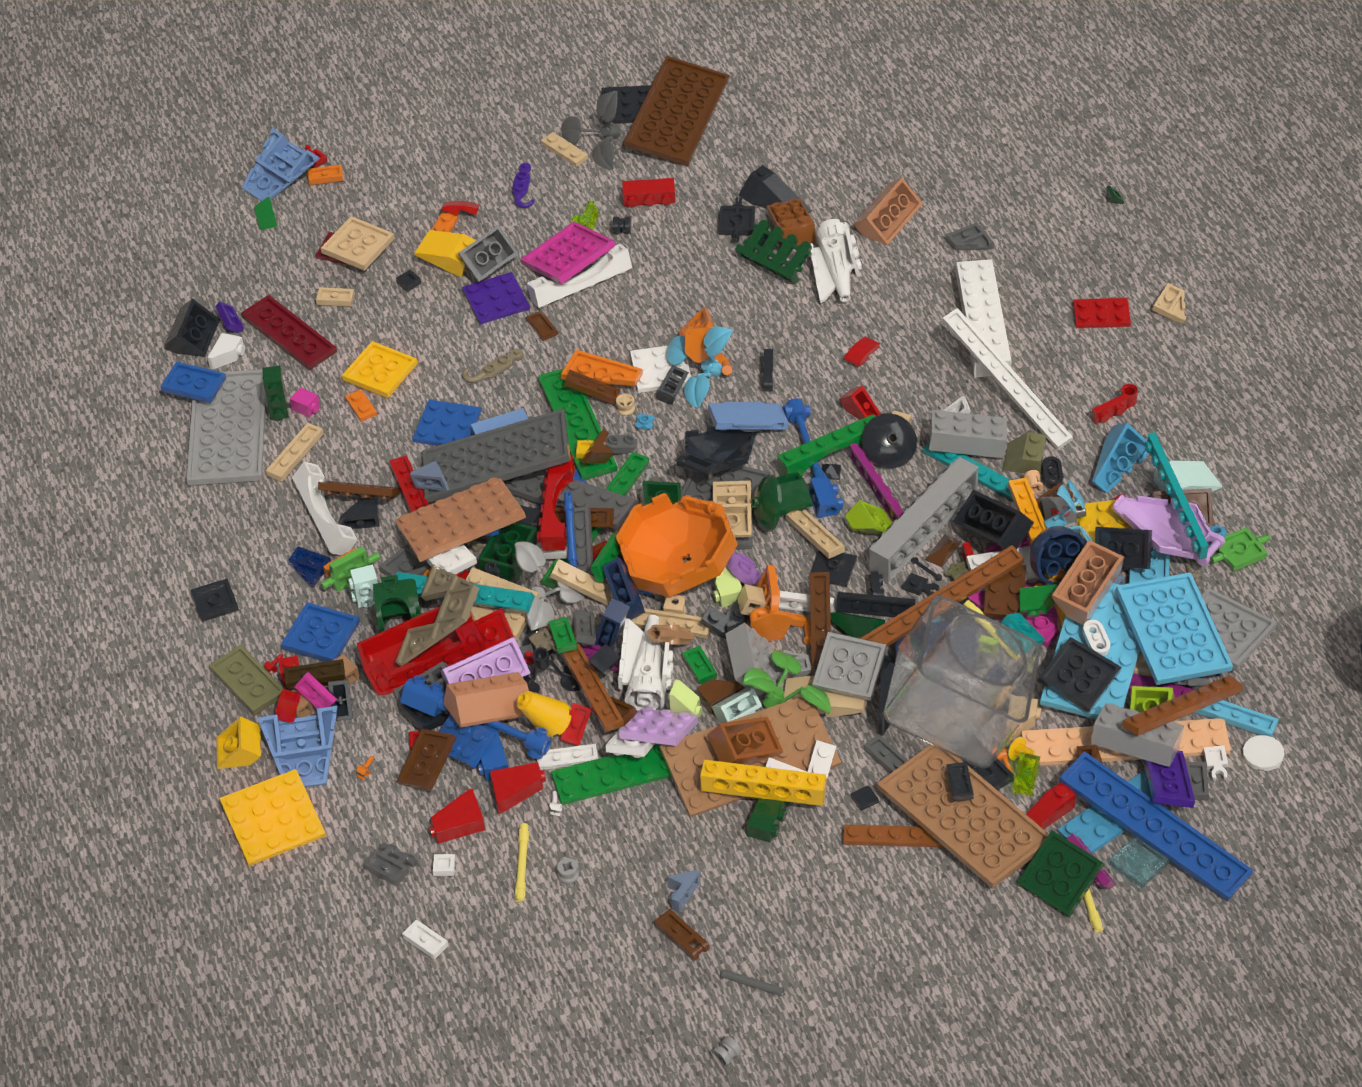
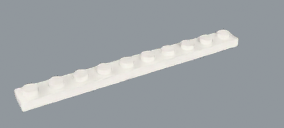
[943,308,1073,450]

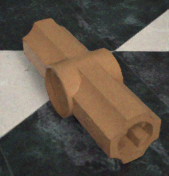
[648,624,694,645]

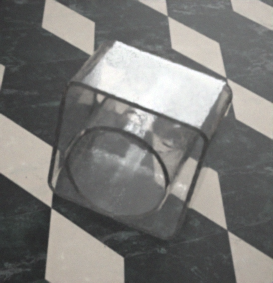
[884,595,1040,768]

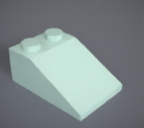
[1153,461,1223,491]

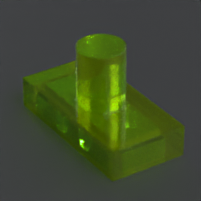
[572,201,599,231]

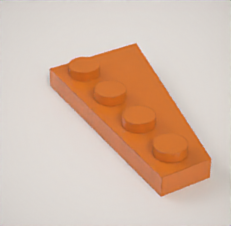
[561,350,643,386]

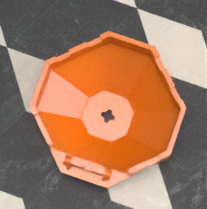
[616,493,738,597]

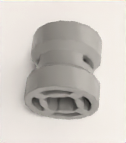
[711,1036,742,1067]

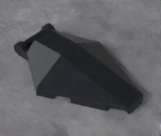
[677,427,757,479]

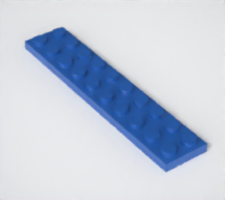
[1059,752,1253,902]

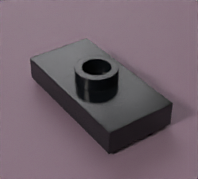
[946,762,974,801]

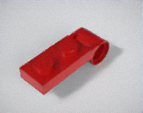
[1091,384,1138,425]

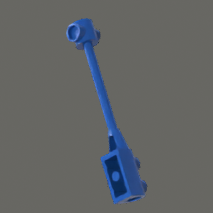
[782,398,843,518]
[400,676,552,759]

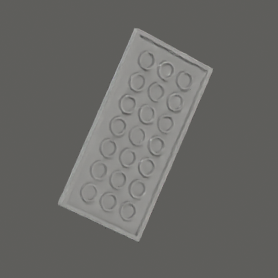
[187,369,266,485]

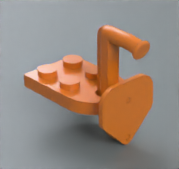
[679,307,732,375]
[749,564,811,645]

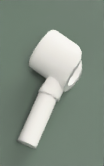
[550,791,562,816]

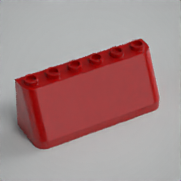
[357,606,485,695]

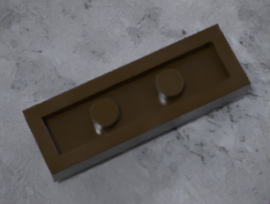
[284,659,346,688]

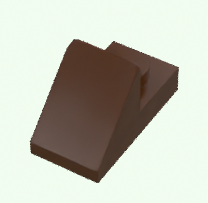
[581,428,614,463]

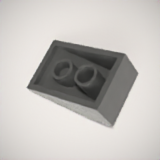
[457,225,519,282]

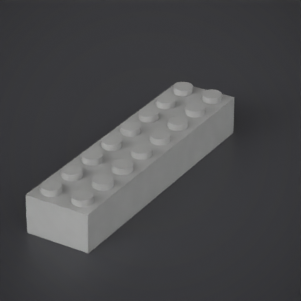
[869,457,978,583]

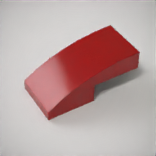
[441,201,480,216]
[844,336,880,366]

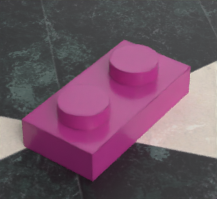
[295,672,337,709]

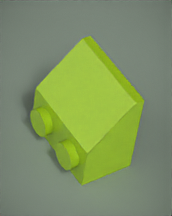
[1130,686,1175,713]

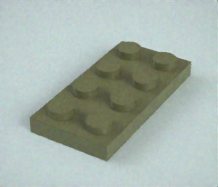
[209,645,284,716]

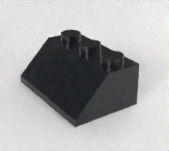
[165,298,220,357]

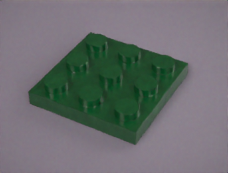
[1017,830,1105,917]

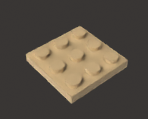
[321,216,395,271]

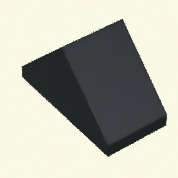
[328,679,353,721]

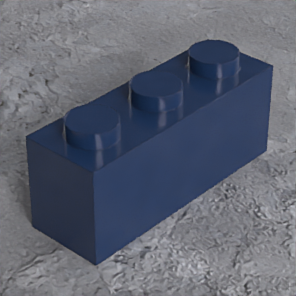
[602,557,645,620]
[595,598,630,647]

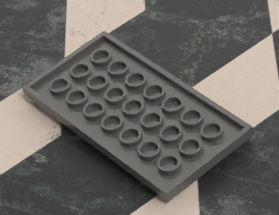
[423,408,571,503]

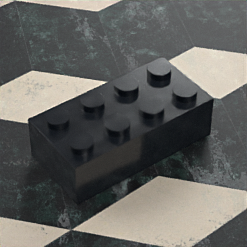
[952,490,1034,550]

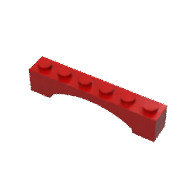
[537,456,575,551]

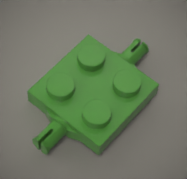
[1210,527,1271,571]
[320,547,380,592]

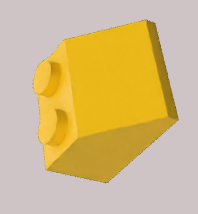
[216,716,261,769]

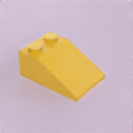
[414,230,476,277]

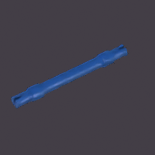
[564,492,577,568]

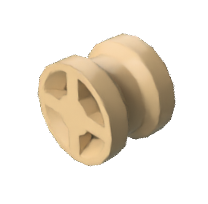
[616,393,635,415]

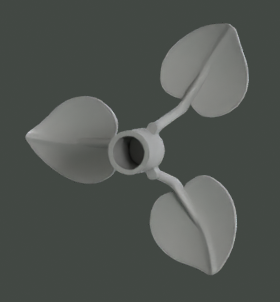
[514,542,585,631]

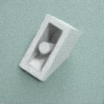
[208,333,245,369]

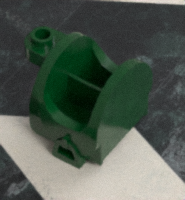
[373,575,423,633]

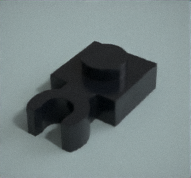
[902,573,939,596]

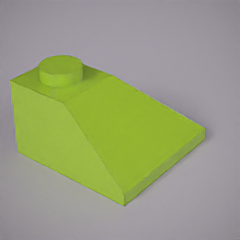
[845,500,893,535]

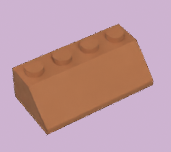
[854,177,923,245]
[1052,540,1124,625]
[443,672,529,728]

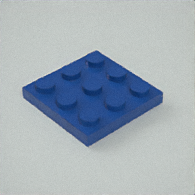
[412,399,482,446]
[281,602,360,662]

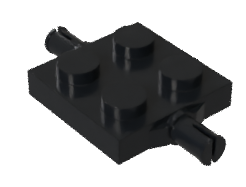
[719,197,756,243]

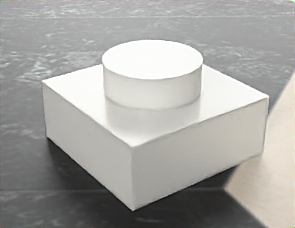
[433,854,456,876]

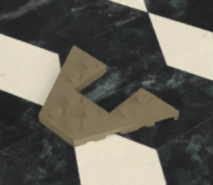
[396,564,479,666]

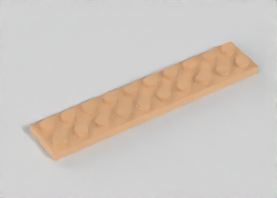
[1022,718,1231,767]

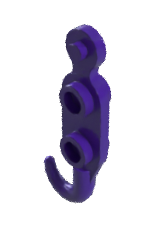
[512,163,535,208]

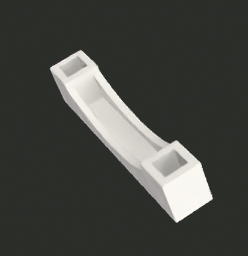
[527,244,632,308]
[292,461,357,556]

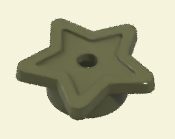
[945,561,968,580]

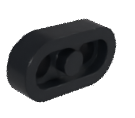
[1042,456,1064,489]
[870,571,885,596]

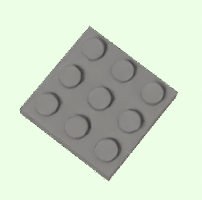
[812,632,886,701]

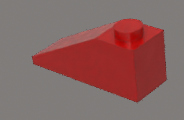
[1026,782,1076,830]

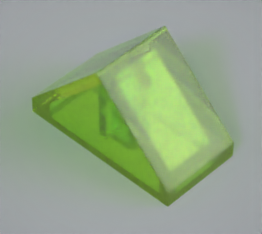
[1012,752,1041,796]

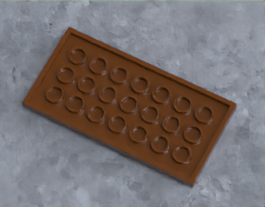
[624,55,730,166]

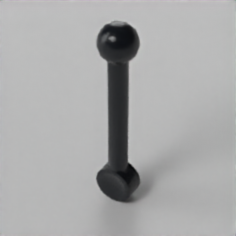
[911,557,942,581]

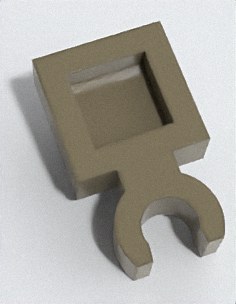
[528,628,557,652]

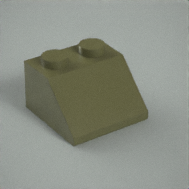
[1003,432,1047,474]

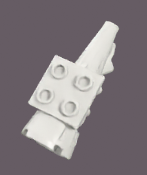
[811,219,862,303]
[618,615,673,711]

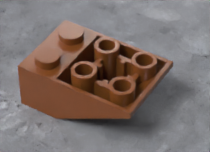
[767,199,816,246]

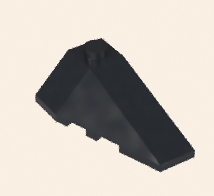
[739,165,812,213]

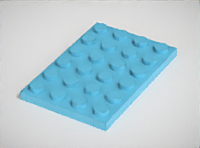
[1116,572,1233,685]

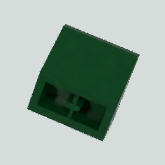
[777,472,813,515]

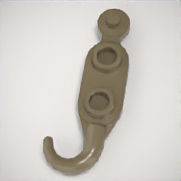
[462,349,524,383]

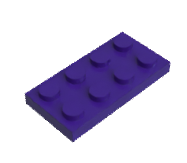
[1143,750,1195,808]

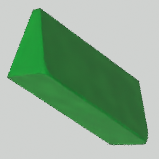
[254,196,277,230]

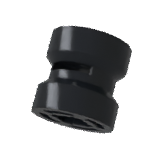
[613,216,631,234]

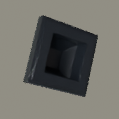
[822,464,841,480]

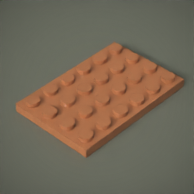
[394,478,526,562]

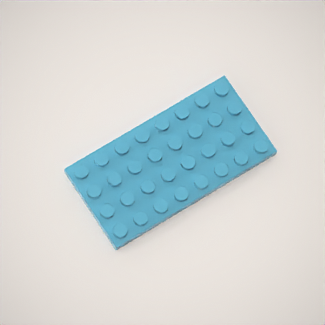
[1040,583,1140,719]

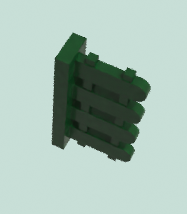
[735,220,812,284]

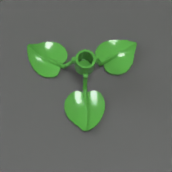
[743,650,831,714]

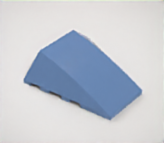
[241,128,320,201]
[257,706,337,788]

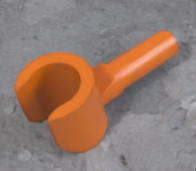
[995,748,1014,773]
[357,756,374,781]

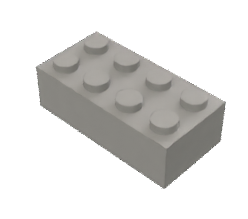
[929,410,1007,459]
[1091,703,1184,767]

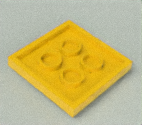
[342,341,418,398]
[1076,500,1133,543]

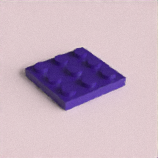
[462,272,530,325]

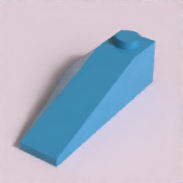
[1092,422,1148,493]

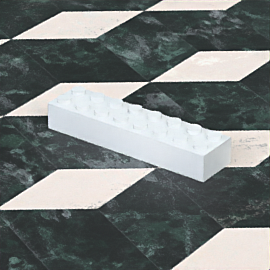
[956,259,1011,377]

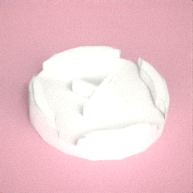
[1243,735,1284,771]

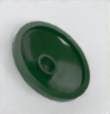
[751,475,782,532]

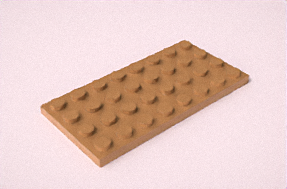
[659,696,841,817]
[877,740,1049,889]

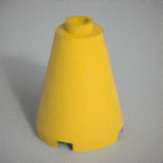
[517,691,571,739]

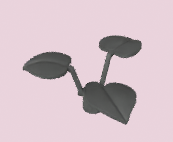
[561,91,621,170]

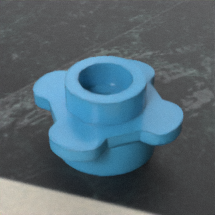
[635,414,655,430]

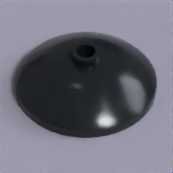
[861,413,917,469]

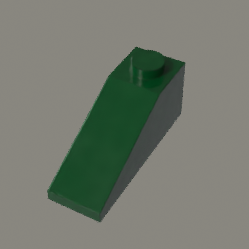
[831,612,886,639]

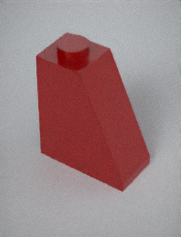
[490,762,546,814]
[429,788,485,844]

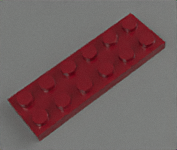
[241,295,337,370]

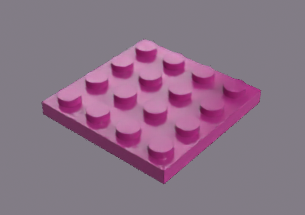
[520,222,616,284]

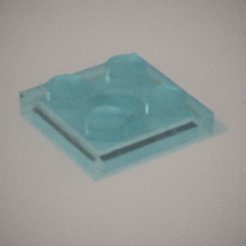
[1110,836,1169,888]

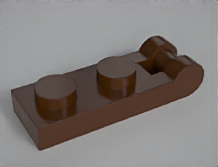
[654,909,710,961]

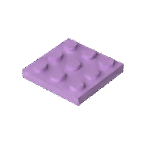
[619,707,698,746]

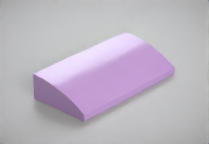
[440,637,530,685]

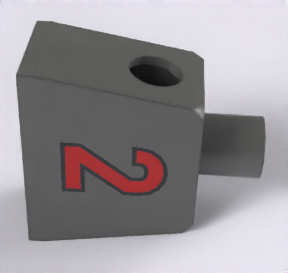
[1039,497,1086,525]

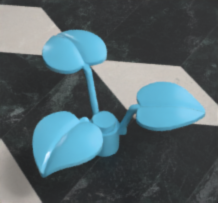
[667,326,733,408]
[1044,480,1093,542]

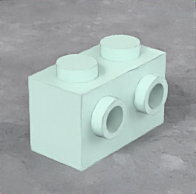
[348,565,378,608]
[712,688,762,723]

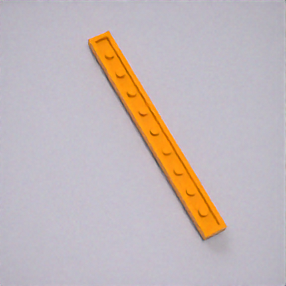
[1008,477,1066,626]

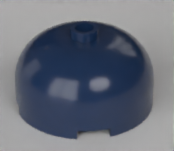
[1029,526,1087,585]

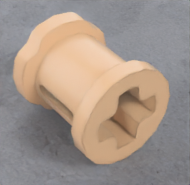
[1023,470,1044,494]

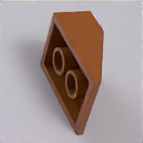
[708,716,783,765]

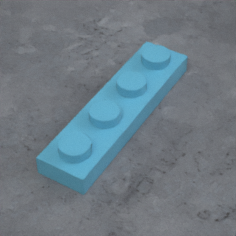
[1194,700,1279,737]

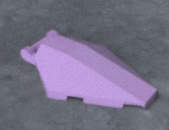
[1113,495,1225,566]

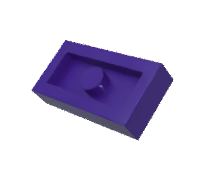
[215,301,244,333]

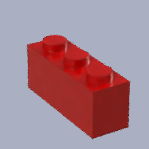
[622,178,676,207]

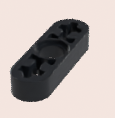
[763,349,773,391]

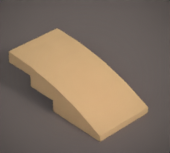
[713,481,752,537]
[784,676,866,717]

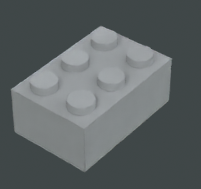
[725,623,777,696]

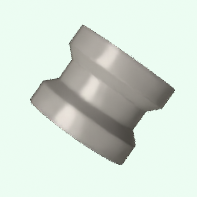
[557,858,579,883]

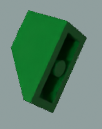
[1020,584,1059,618]

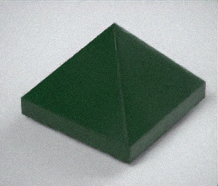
[1106,185,1124,204]

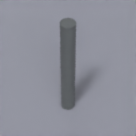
[721,969,784,996]

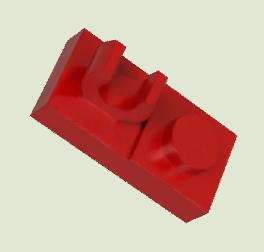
[560,703,592,746]

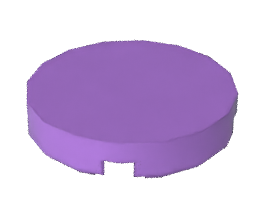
[727,552,761,586]

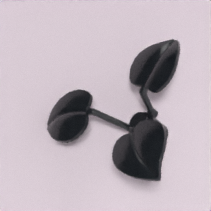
[522,629,581,694]

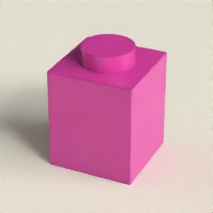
[290,387,320,418]

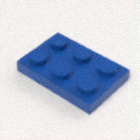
[160,361,226,403]
[439,714,496,769]

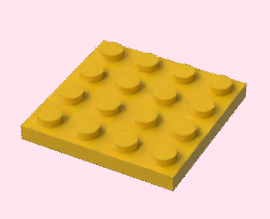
[220,769,326,866]

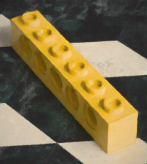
[700,760,827,806]

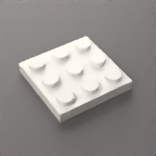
[630,346,691,393]

